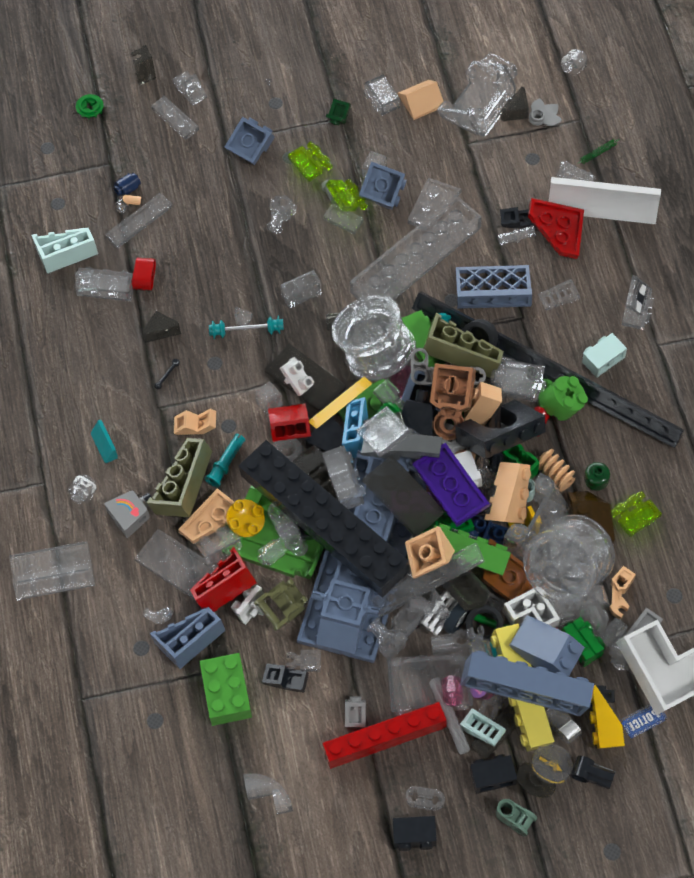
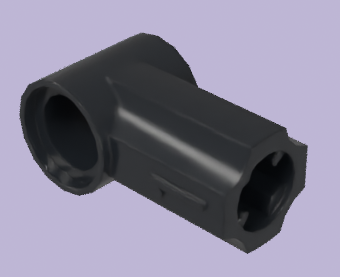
[571,755,616,789]

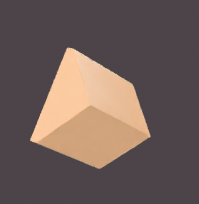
[398,80,445,120]
[405,526,455,579]

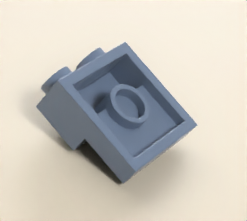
[224,117,275,165]
[359,162,407,210]

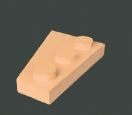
[178,488,234,544]

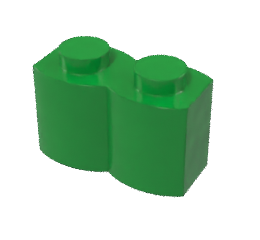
[501,444,539,479]

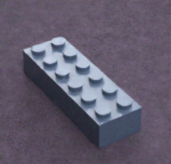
[460,651,594,716]

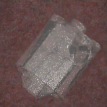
[490,359,546,403]

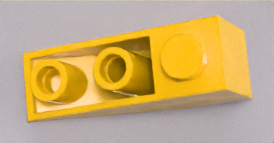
[590,685,625,749]

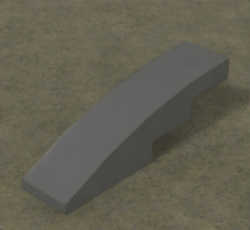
[361,434,442,460]

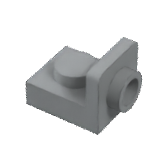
[345,696,366,727]

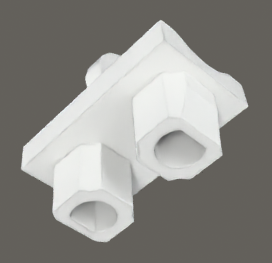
[280,357,314,396]
[231,585,266,625]

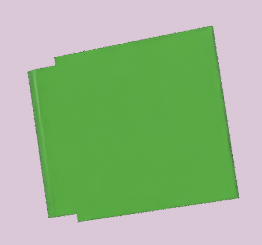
[221,485,324,579]

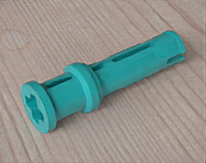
[204,433,245,488]

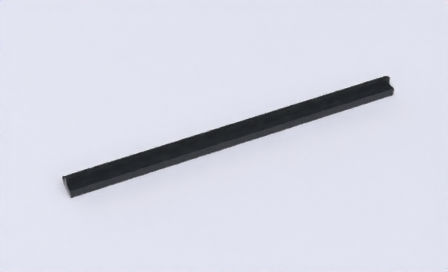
[412,291,684,448]

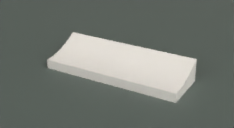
[548,177,661,224]

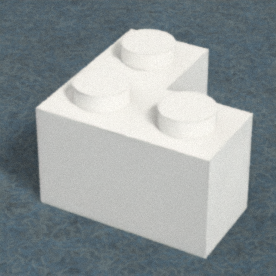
[503,586,560,628]

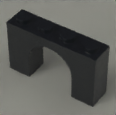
[455,400,546,459]

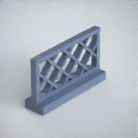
[456,265,532,309]

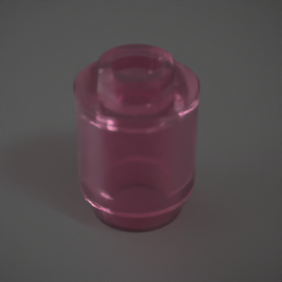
[441,675,464,707]

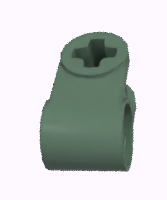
[496,799,537,836]

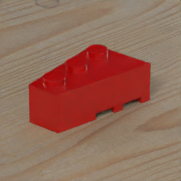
[190,547,257,612]

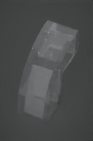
[243,773,293,815]

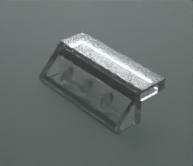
[9,541,95,600]

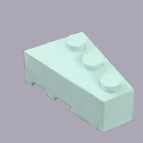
[32,228,98,274]

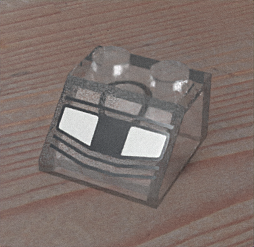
[622,275,655,330]

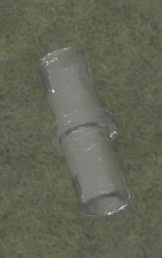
[498,225,536,246]

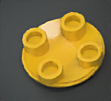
[226,499,265,537]

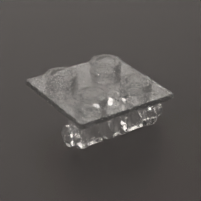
[194,526,243,565]

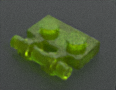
[288,141,333,182]
[325,179,368,211]
[611,491,662,537]

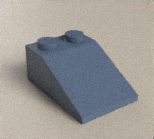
[509,615,585,677]

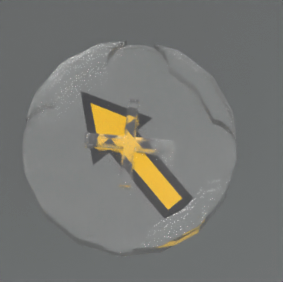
[531,744,573,784]

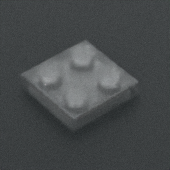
[356,406,411,457]

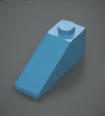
[342,397,370,459]

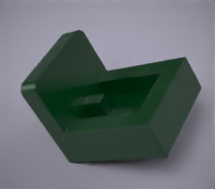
[326,99,351,126]

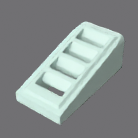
[460,708,506,747]

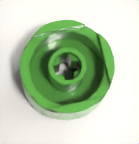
[541,376,588,421]

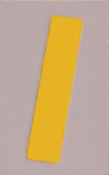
[309,377,372,429]

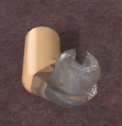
[115,195,141,213]

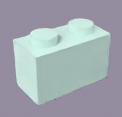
[582,333,627,378]

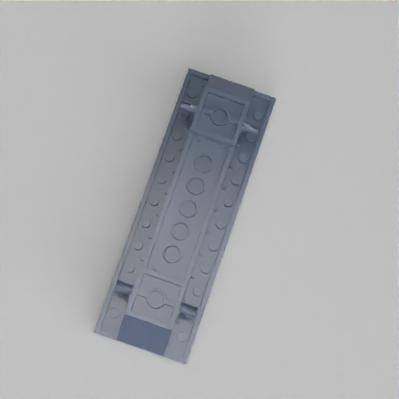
[297,433,426,663]

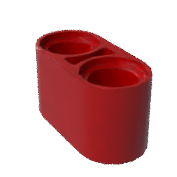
[132,257,156,291]

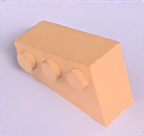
[484,462,531,524]

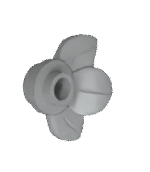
[529,98,562,126]

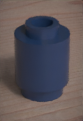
[113,173,141,197]

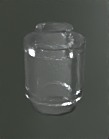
[257,538,287,566]

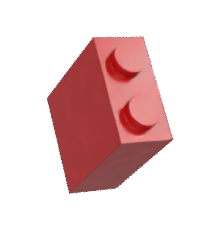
[268,403,311,442]

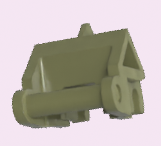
[253,578,309,631]

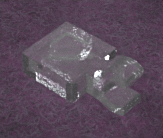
[373,379,405,410]

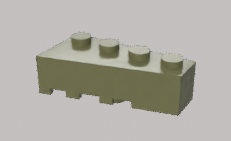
[422,313,504,379]
[147,438,212,517]

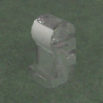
[545,708,582,744]

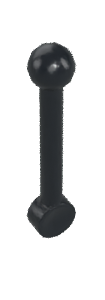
[154,359,180,390]

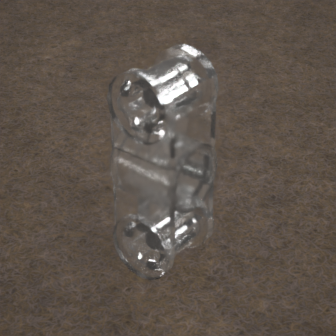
[268,503,308,556]

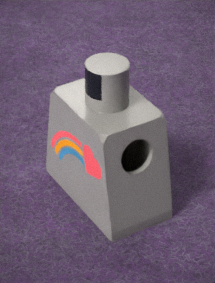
[104,491,152,538]

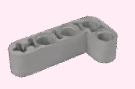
[411,348,486,385]

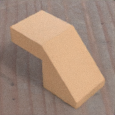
[174,409,216,435]

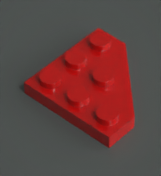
[528,198,584,259]

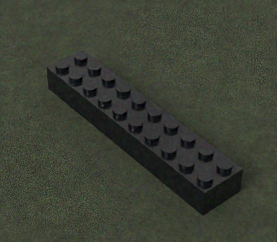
[238,440,410,598]

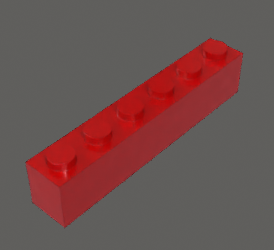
[322,702,447,769]

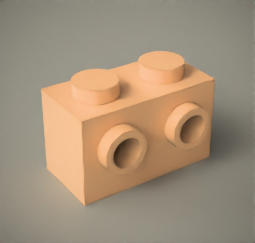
[464,382,502,426]

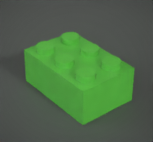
[200,653,252,726]

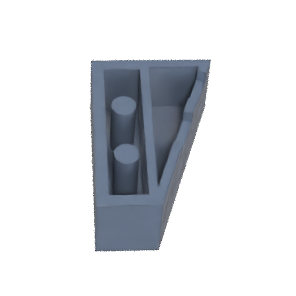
[150,607,226,669]

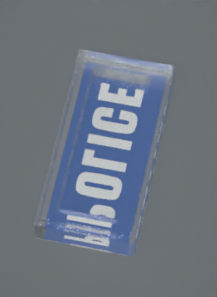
[620,704,667,739]

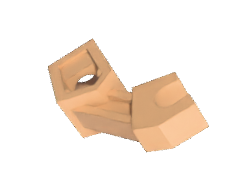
[609,566,636,620]

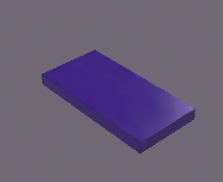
[412,443,490,527]

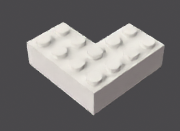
[616,619,694,715]

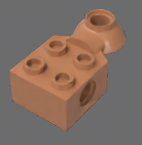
[430,363,476,440]

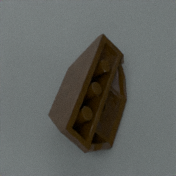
[568,491,615,565]

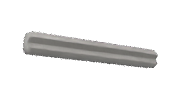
[429,677,470,755]

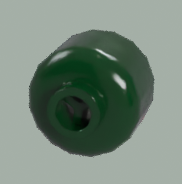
[584,462,610,491]

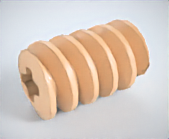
[538,449,576,492]

